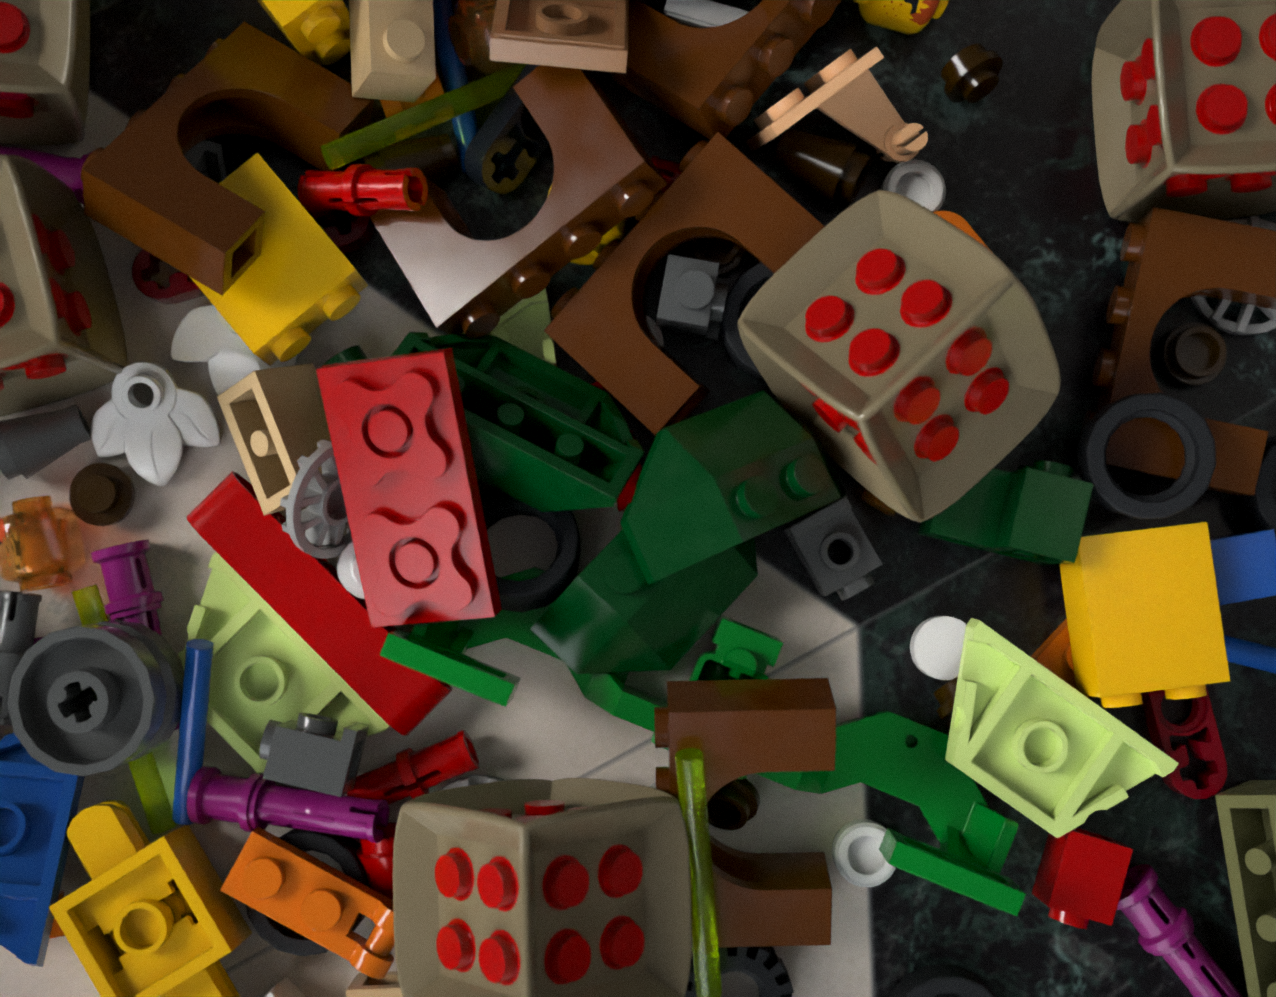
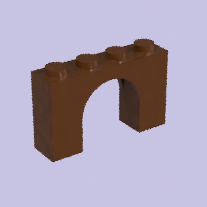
[609,0,842,140]
[80,22,374,296]
[369,65,668,339]
[544,132,825,435]
[1079,207,1276,495]
[654,678,836,948]

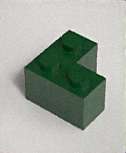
[918,460,1093,565]

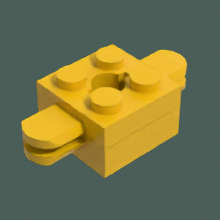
[49,800,252,997]

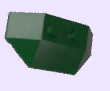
[391,332,644,512]
[620,390,846,585]
[530,529,758,674]

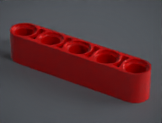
[186,471,452,736]

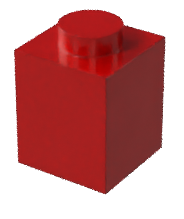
[1031,828,1133,929]

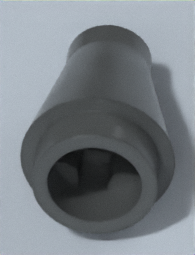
[0,404,91,480]

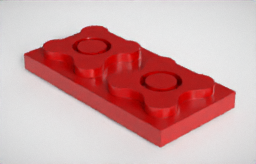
[316,348,502,627]

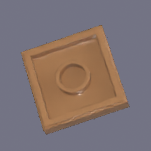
[489,0,629,73]

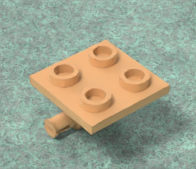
[746,46,928,163]

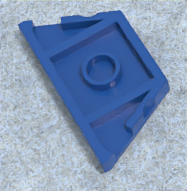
[0,733,85,967]

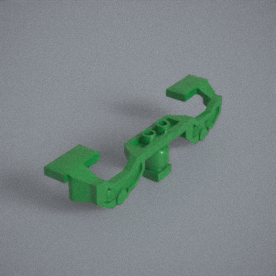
[380,567,1026,916]

